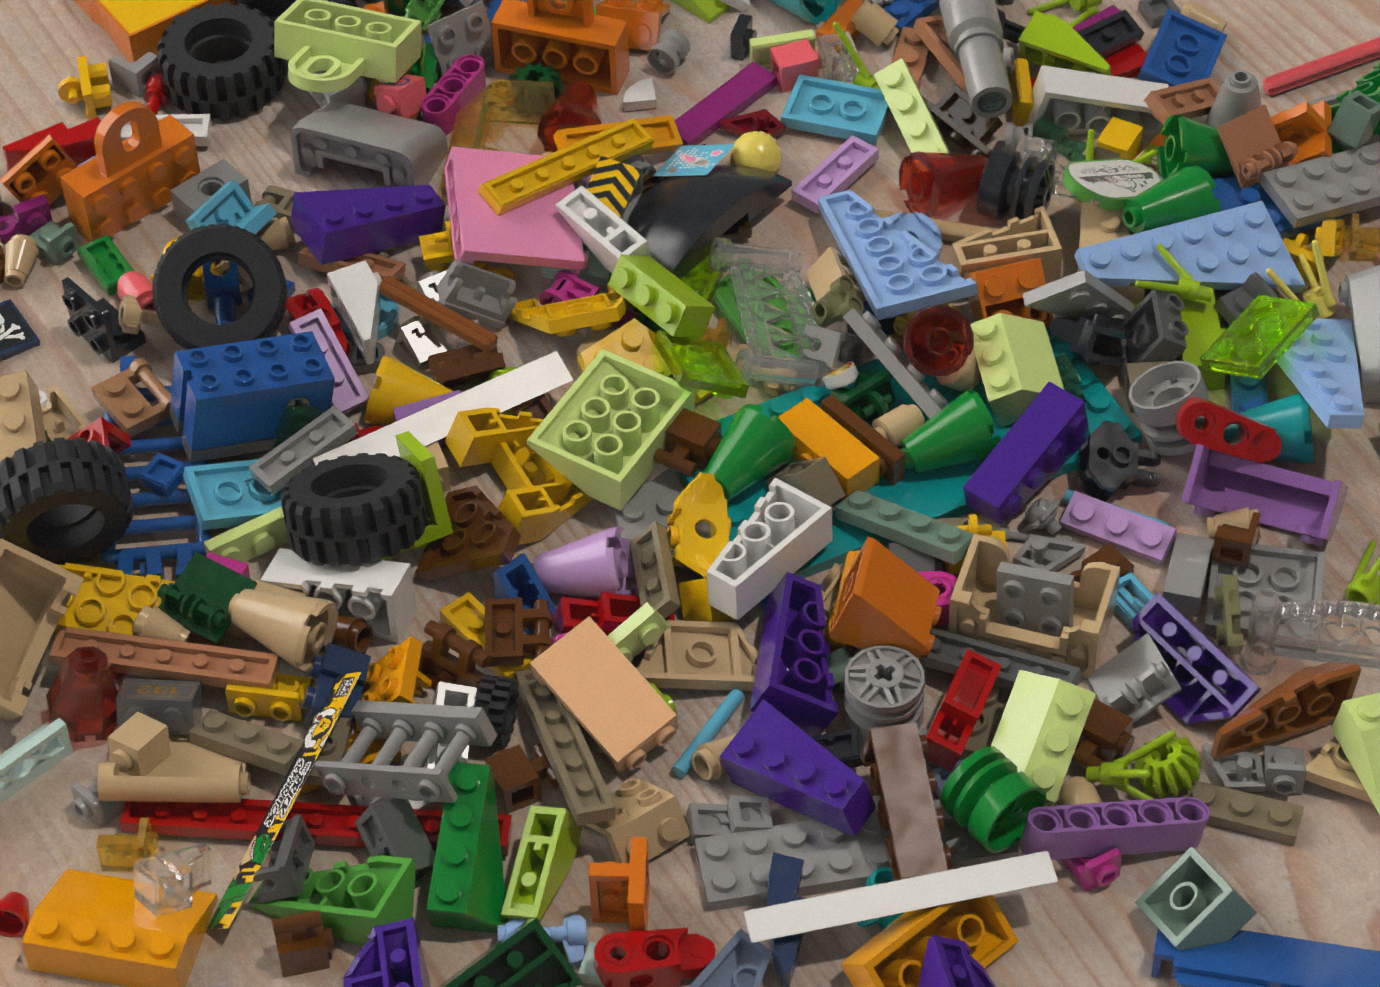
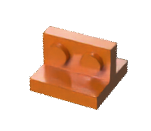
[1271,100,1332,165]
[589,837,650,931]

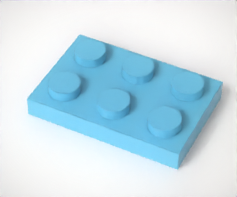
[781,74,890,145]
[183,459,284,530]

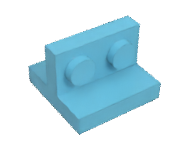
[185,180,277,234]

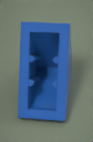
[493,553,556,635]

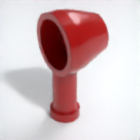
[0,892,30,938]

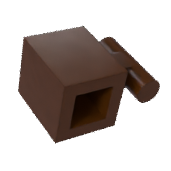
[653,408,722,477]
[1071,699,1135,769]
[484,743,559,814]
[272,910,335,978]

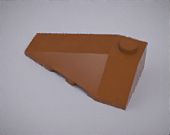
[1210,662,1362,761]

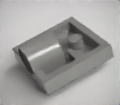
[996,561,1074,638]

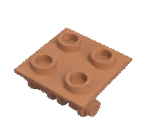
[1216,104,1298,190]

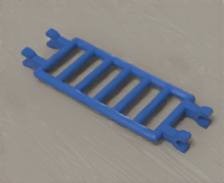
[101,355,211,579]

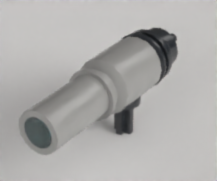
[937,0,1026,118]

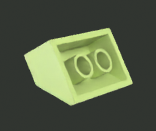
[967,313,1065,427]
[990,670,1096,806]

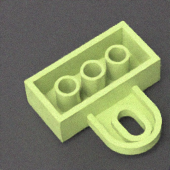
[274,0,422,93]

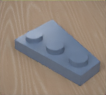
[689,928,773,987]

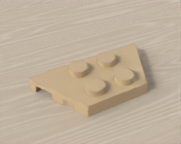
[636,620,759,691]

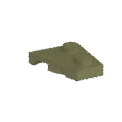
[1214,575,1244,655]

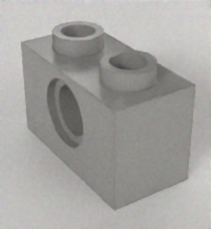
[170,159,252,226]

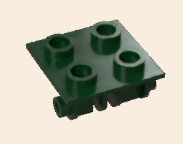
[157,552,258,644]

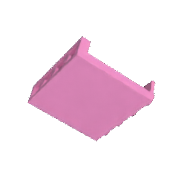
[444,146,588,277]

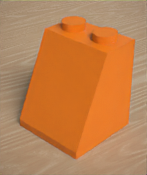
[829,537,942,660]

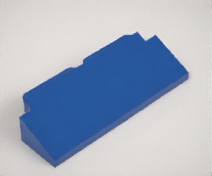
[1151,929,1380,987]

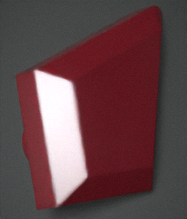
[720,109,786,138]

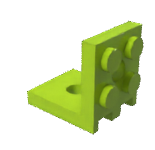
[382,431,453,561]

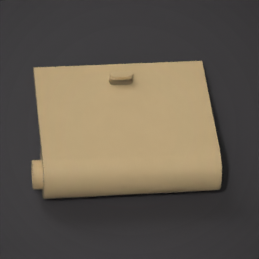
[97,726,250,803]

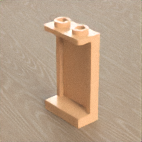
[530,616,679,774]

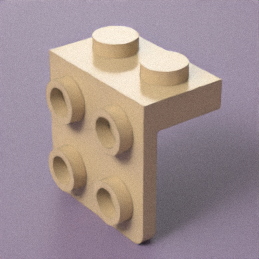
[586,778,691,863]

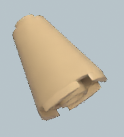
[228,589,338,673]

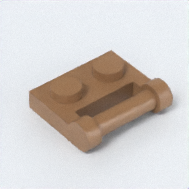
[91,358,171,438]

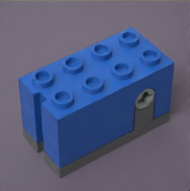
[169,331,335,463]

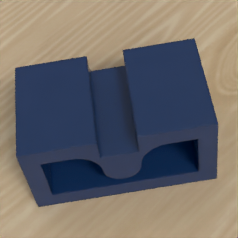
[301,643,371,726]

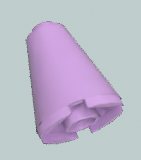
[531,526,635,598]

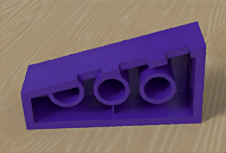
[290,185,446,265]
[963,382,1090,526]
[750,572,838,736]
[719,699,877,837]

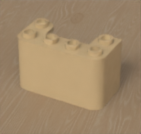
[948,534,1120,678]

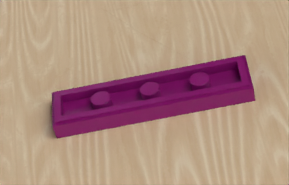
[675,62,777,146]

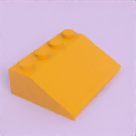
[22,869,218,987]

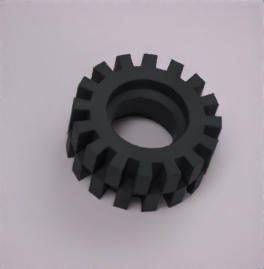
[474,674,519,747]

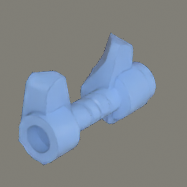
[498,915,587,968]

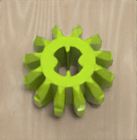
[1134,735,1202,799]

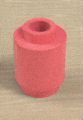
[117,271,156,311]

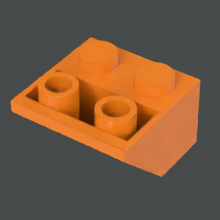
[0,135,78,205]
[963,258,1054,328]

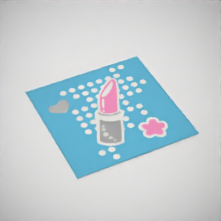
[652,144,735,177]

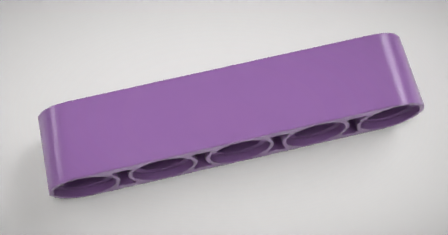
[1019,797,1210,860]

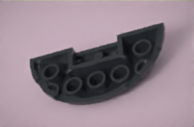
[628,165,792,279]

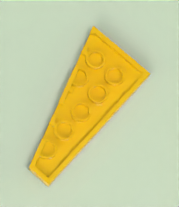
[52,563,176,637]

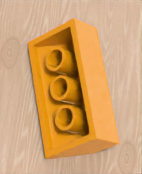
[840,895,1018,987]

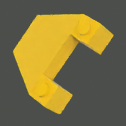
[445,407,594,545]

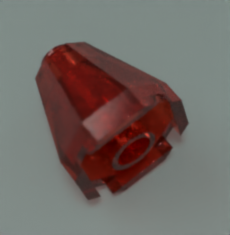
[46,646,121,742]

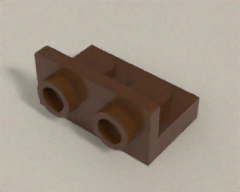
[427,345,506,388]

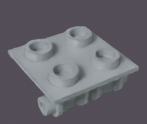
[427,1,495,76]
[1087,633,1182,723]

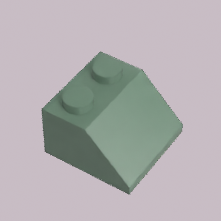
[1135,846,1257,951]

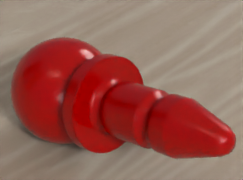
[144,73,167,115]

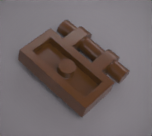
[485,598,553,667]
[418,620,492,705]

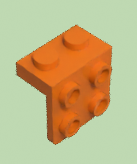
[596,0,671,51]

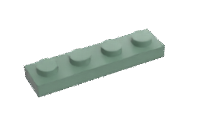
[835,490,974,565]

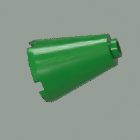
[1157,115,1235,179]
[1122,166,1221,233]
[900,388,1001,473]
[704,404,796,501]

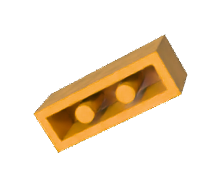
[778,398,880,500]

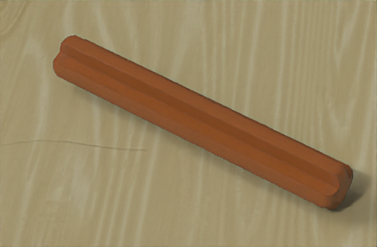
[379,276,498,351]

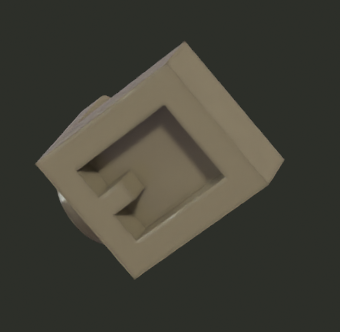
[397,316,451,368]

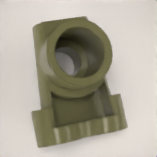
[810,275,864,327]

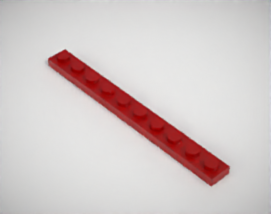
[120,799,513,856]

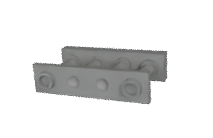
[314,700,497,803]

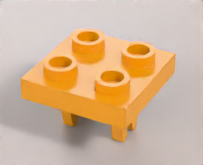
[356,636,432,731]

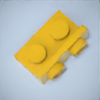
[225,673,313,722]

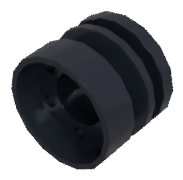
[977,146,1055,221]

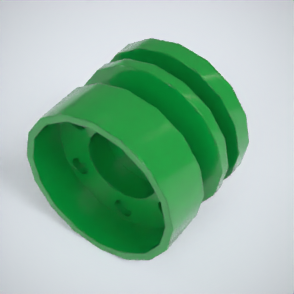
[940,746,1046,853]

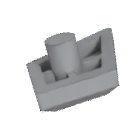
[1013,534,1086,572]
[1202,743,1265,792]

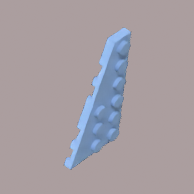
[818,190,978,320]
[1074,201,1306,293]
[1251,314,1364,429]

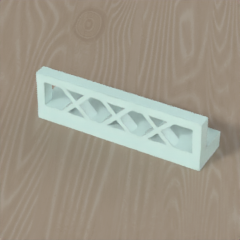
[0,718,73,804]

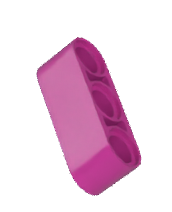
[421,54,486,135]

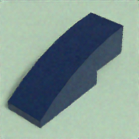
[766,852,806,987]

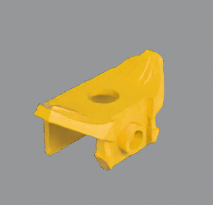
[666,472,731,578]

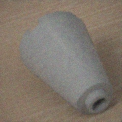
[1205,70,1262,128]

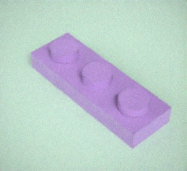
[791,135,879,214]
[289,308,369,414]
[1060,491,1177,565]

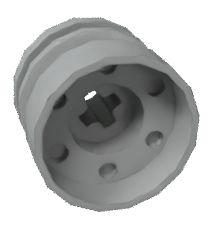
[1129,361,1212,456]
[844,645,925,744]

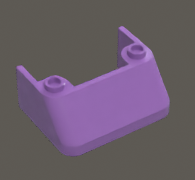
[1182,444,1349,546]

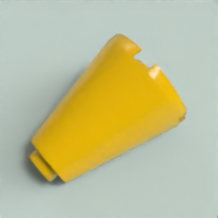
[364,355,454,426]

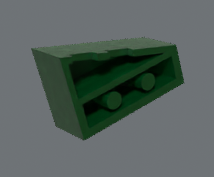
[438,918,583,987]

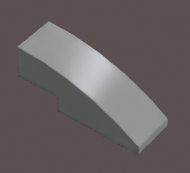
[1163,533,1214,617]

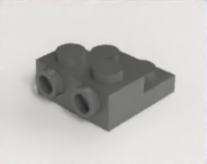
[1115,290,1189,382]

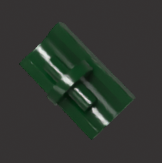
[830,368,895,420]

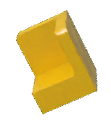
[1097,117,1143,160]
[678,578,735,622]

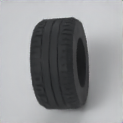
[152,224,288,350]

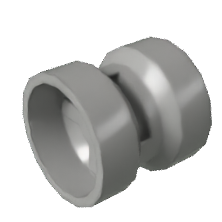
[647,29,690,75]

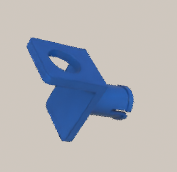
[202,260,243,325]

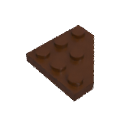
[415,485,521,582]

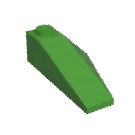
[248,855,416,946]

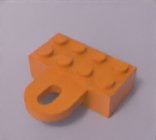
[491,0,630,95]
[60,101,200,243]

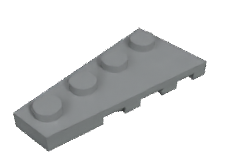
[843,308,948,419]

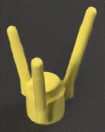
[1266,240,1336,319]

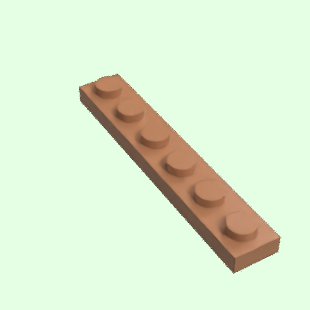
[49,626,280,689]

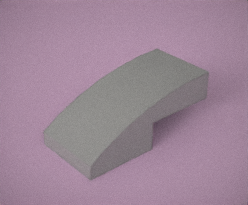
[686,795,773,844]

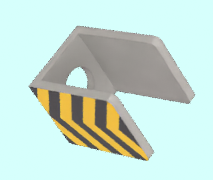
[586,156,643,224]

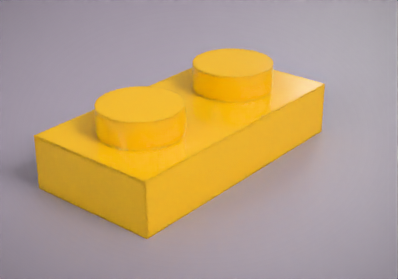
[1315,219,1345,257]

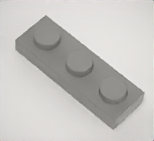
[249,406,358,495]

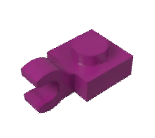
[0,194,52,244]

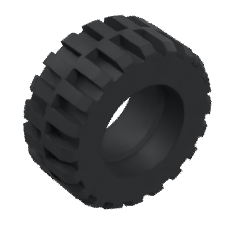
[157,2,286,121]
[0,437,134,564]
[281,453,427,567]

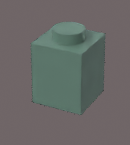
[1328,90,1380,149]

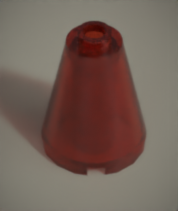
[537,81,602,153]
[899,151,988,218]
[901,305,974,376]

